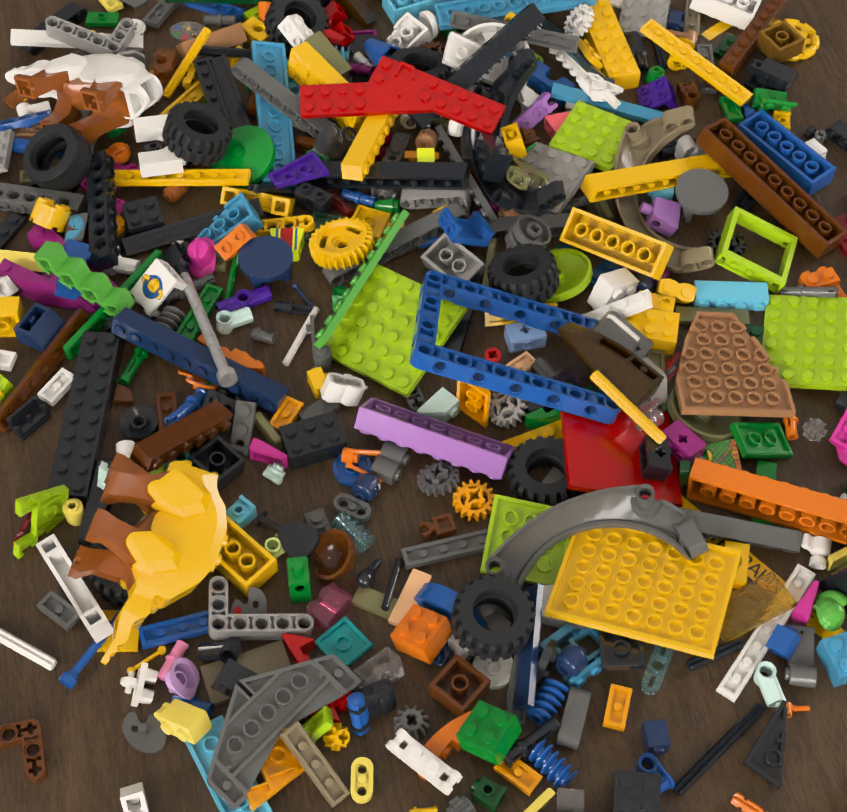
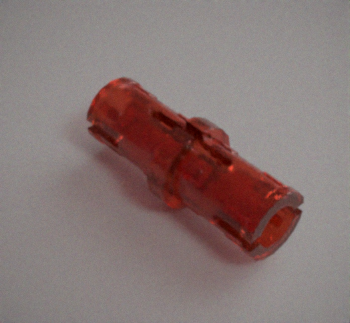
[326,189,355,218]

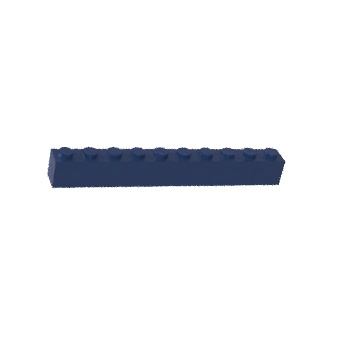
[111,307,289,414]

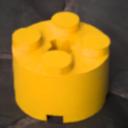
[29,197,71,233]

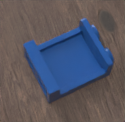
[438,208,494,247]

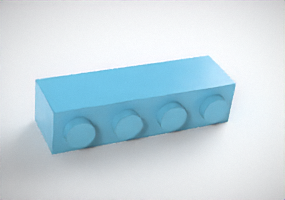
[692,280,769,311]

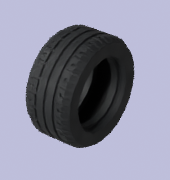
[23,123,92,192]

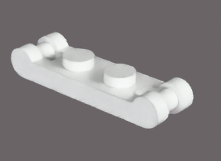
[386,728,463,795]

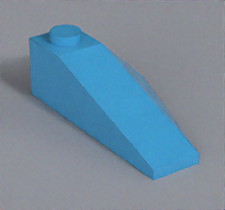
[194,192,264,245]

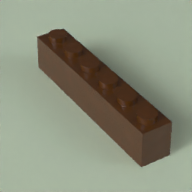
[130,400,233,473]

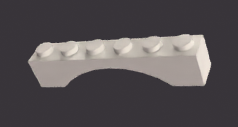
[35,534,113,644]

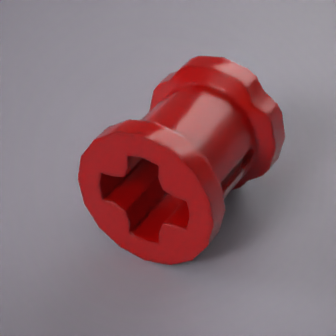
[484,348,501,364]

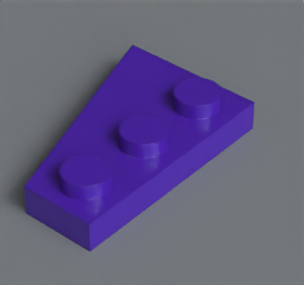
[268,151,330,189]

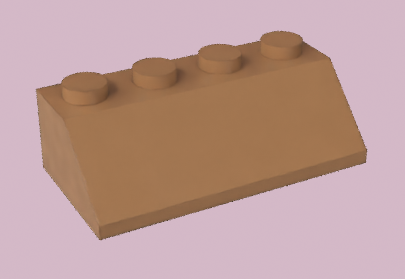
[175,22,247,60]

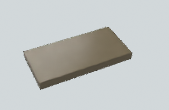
[200,640,291,708]

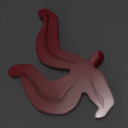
[11,511,32,546]

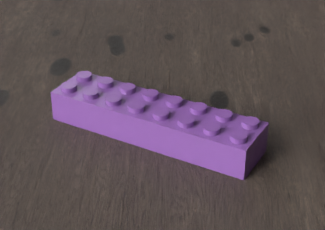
[354,397,516,480]

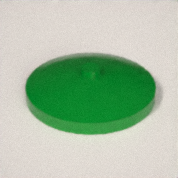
[210,125,276,189]

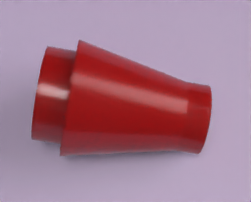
[322,28,347,46]

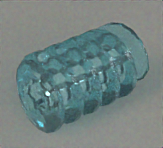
[331,511,376,553]

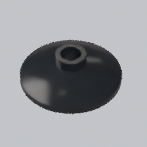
[119,405,158,439]

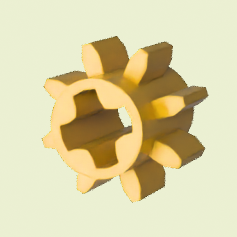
[322,722,350,751]

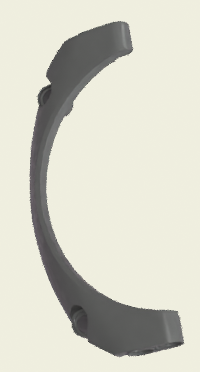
[481,484,709,632]

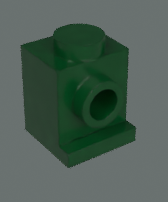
[470,775,507,812]

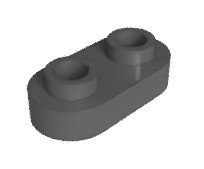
[333,493,371,523]

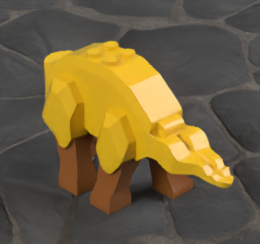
[67,452,229,665]

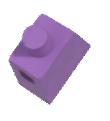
[639,197,681,238]

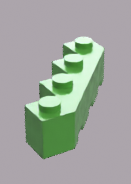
[34,241,135,316]

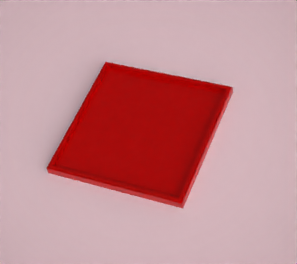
[560,406,683,508]

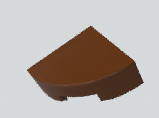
[114,384,134,405]

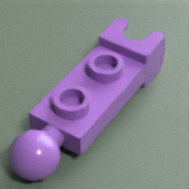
[512,92,558,130]

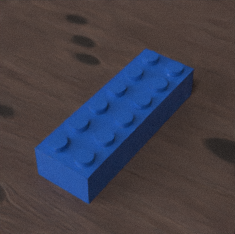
[737,109,836,196]

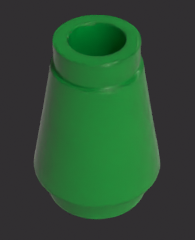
[374,198,401,215]

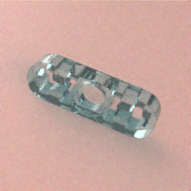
[640,645,674,695]

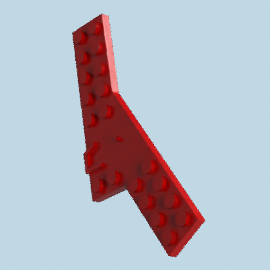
[300,56,506,135]

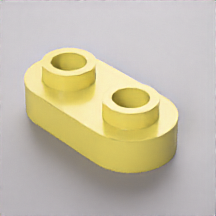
[350,757,374,804]

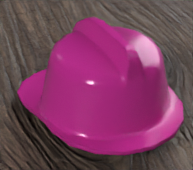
[187,237,216,278]

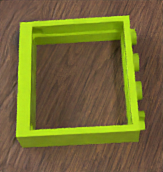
[714,206,798,294]

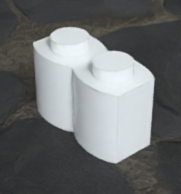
[320,372,366,406]

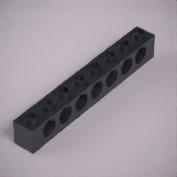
[86,150,119,272]

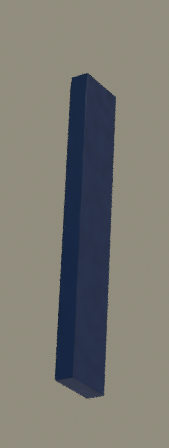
[514,583,544,711]

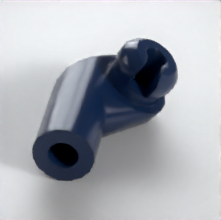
[433,643,450,666]

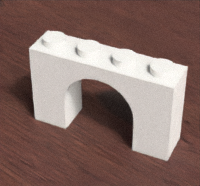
[133,114,186,178]

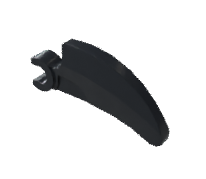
[248,184,295,194]

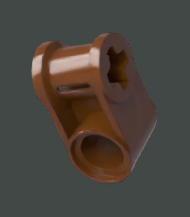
[676,81,701,111]

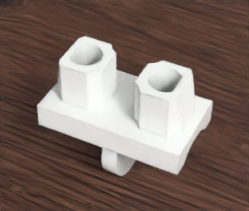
[120,662,158,707]

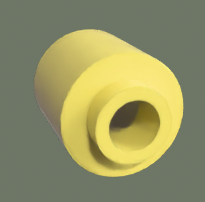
[62,498,85,526]

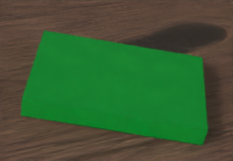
[729,422,794,459]

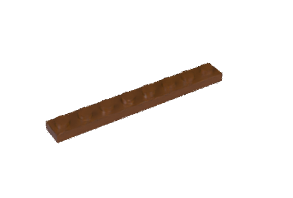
[0,308,90,432]

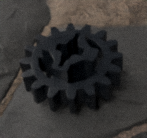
[707,228,747,259]

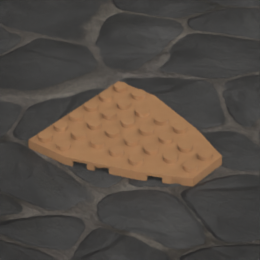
[675,311,796,418]

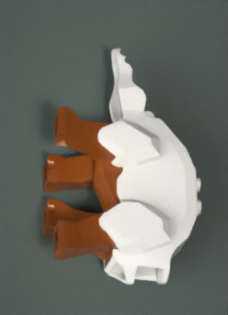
[5,53,163,146]

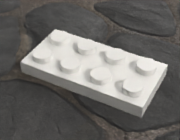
[442,32,509,85]

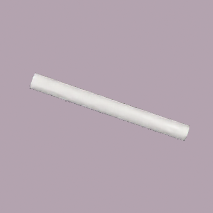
[282,306,320,366]

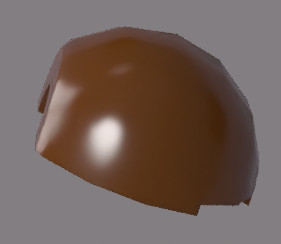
[312,528,357,580]

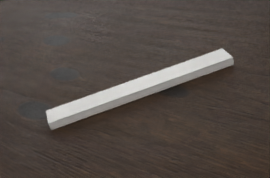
[10,29,143,51]
[716,564,816,703]

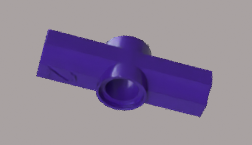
[215,285,272,312]

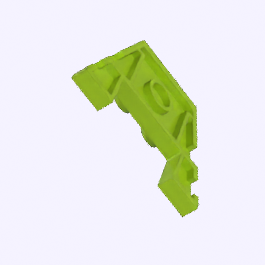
[13,484,69,559]

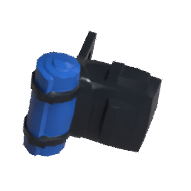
[347,678,397,736]

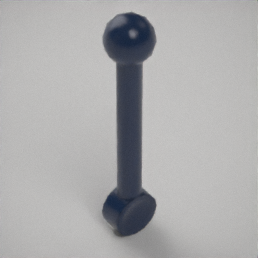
[292,282,315,310]

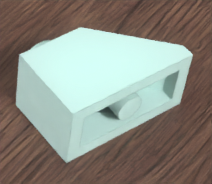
[417,387,460,422]

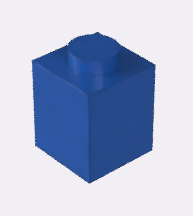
[765,624,801,661]

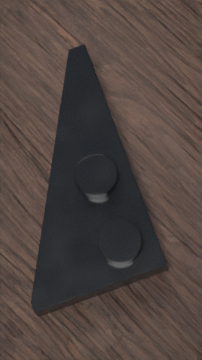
[742,700,787,789]

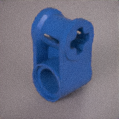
[635,753,675,794]

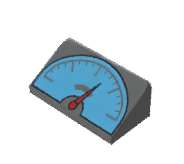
[63,213,88,244]

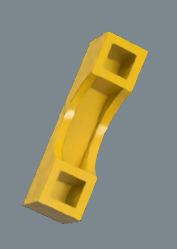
[220,186,295,217]

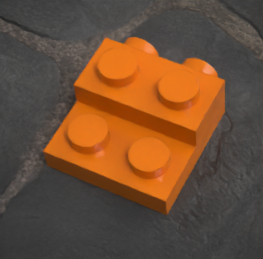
[797,266,847,298]

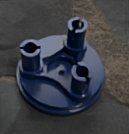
[238,236,293,289]

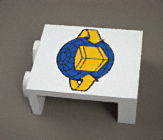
[130,258,187,317]

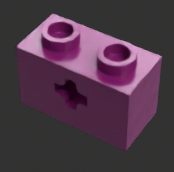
[662,419,707,465]

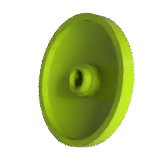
[544,248,593,303]

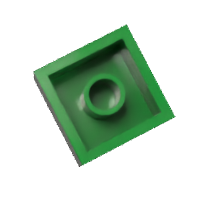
[456,700,522,766]

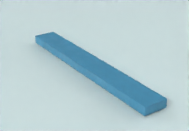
[551,82,663,123]

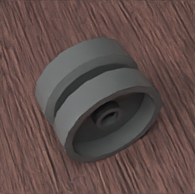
[505,214,552,248]

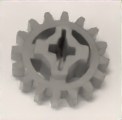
[489,393,528,429]

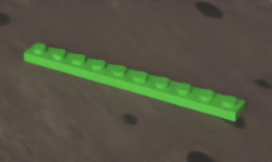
[313,209,409,349]

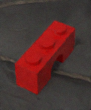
[325,0,355,50]

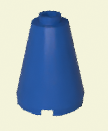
[363,38,401,68]

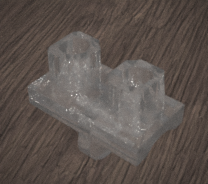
[629,397,664,431]

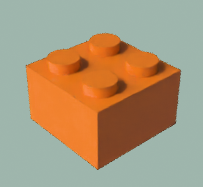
[390,604,453,665]

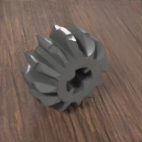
[393,704,430,742]

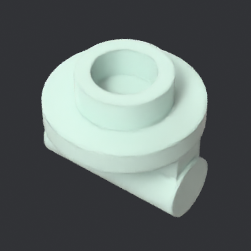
[262,462,286,485]

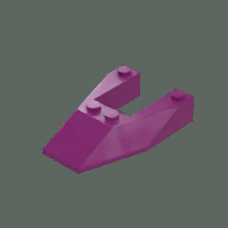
[0,224,118,313]

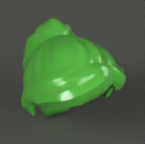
[813,590,847,631]

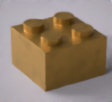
[756,20,805,63]

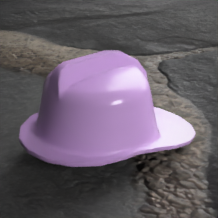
[165,657,200,700]

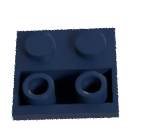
[14,302,66,352]

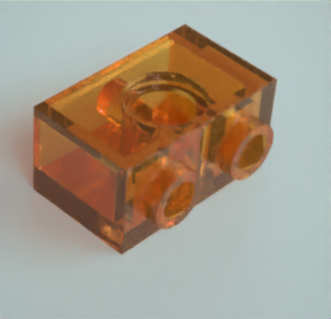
[148,47,179,84]

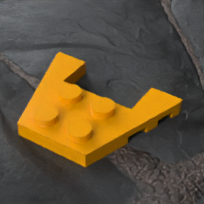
[220,727,305,811]

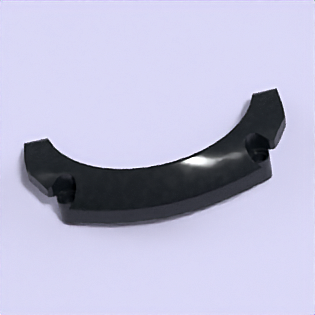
[469,48,566,217]

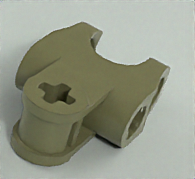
[506,157,550,190]

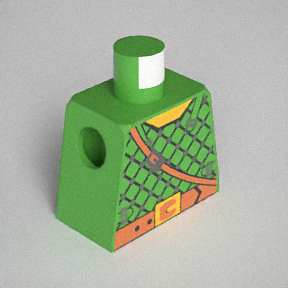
[693,439,742,470]

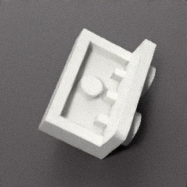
[278,14,314,47]

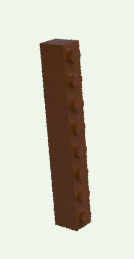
[718,0,787,79]

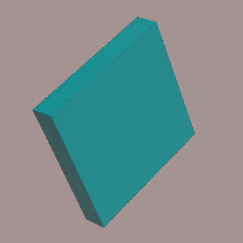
[315,616,373,668]

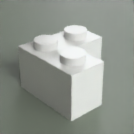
[587,267,639,310]

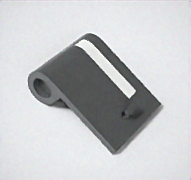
[592,311,653,359]

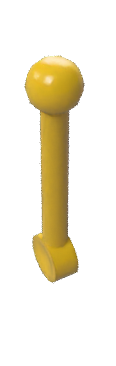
[127,646,167,673]

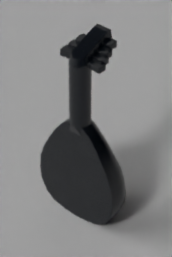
[255,510,320,559]

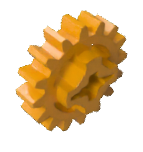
[452,479,495,522]

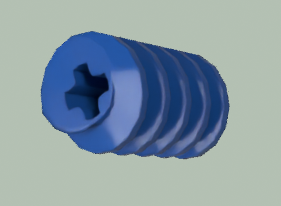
[526,679,569,726]
[528,739,578,789]

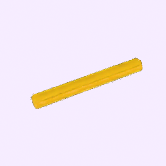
[163,27,211,99]
[590,370,666,444]

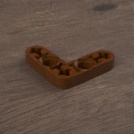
[0,719,47,783]

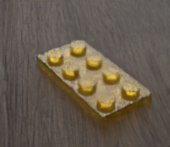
[720,571,797,643]

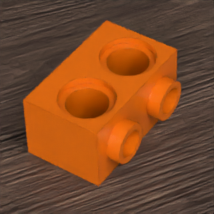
[214,223,257,261]

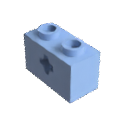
[504,322,547,353]

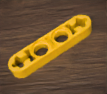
[254,215,315,237]

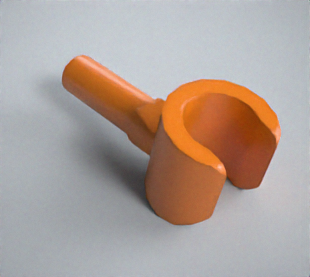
[786,702,810,718]

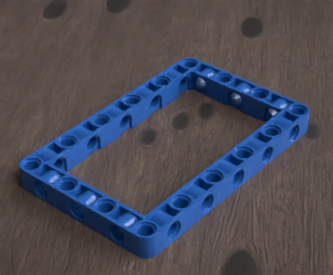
[410,270,621,424]

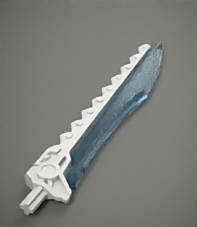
[540,19,624,109]

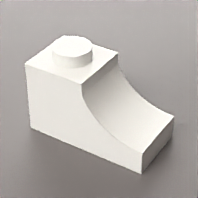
[120,782,149,812]

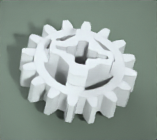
[563,4,595,37]

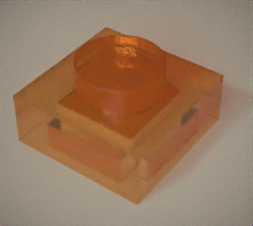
[3,90,28,111]

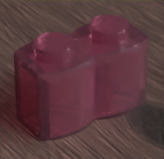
[306,582,352,632]

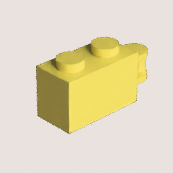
[154,698,213,745]

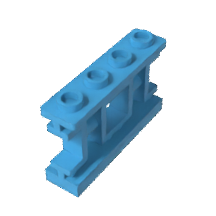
[538,623,602,690]

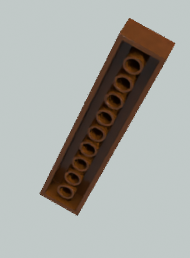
[695,117,847,259]

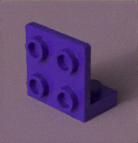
[636,75,678,109]

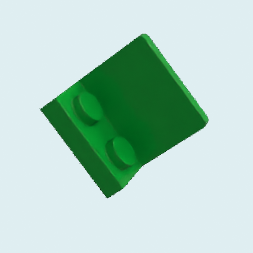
[752,88,797,112]

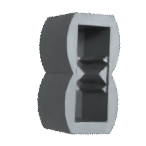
[370,440,410,485]

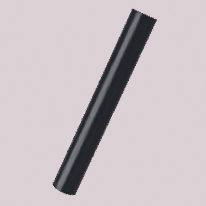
[381,558,404,611]

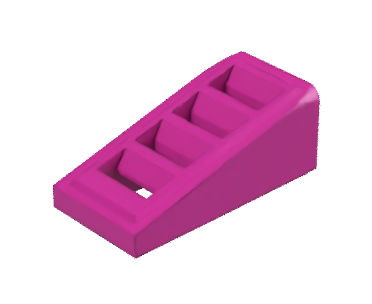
[249,438,289,469]
[790,580,819,627]

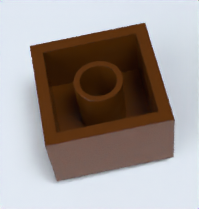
[429,654,491,717]

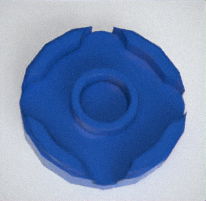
[333,453,372,487]

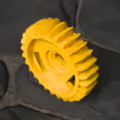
[309,216,375,271]

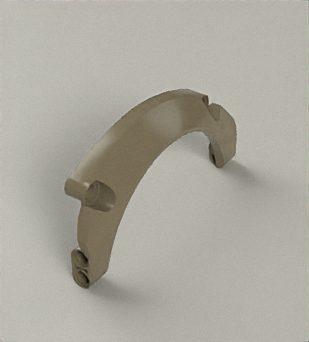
[614,106,715,273]

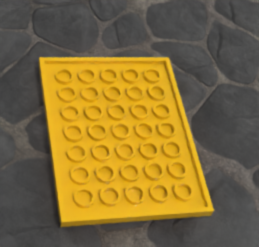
[544,528,742,660]

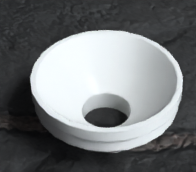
[418,10,440,39]

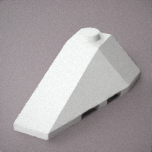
[386,12,433,49]

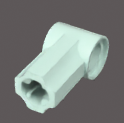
[216,307,253,335]
[753,661,786,708]

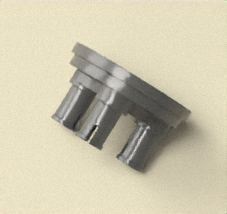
[675,168,728,223]

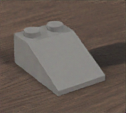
[421,232,485,281]

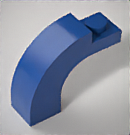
[414,583,487,629]

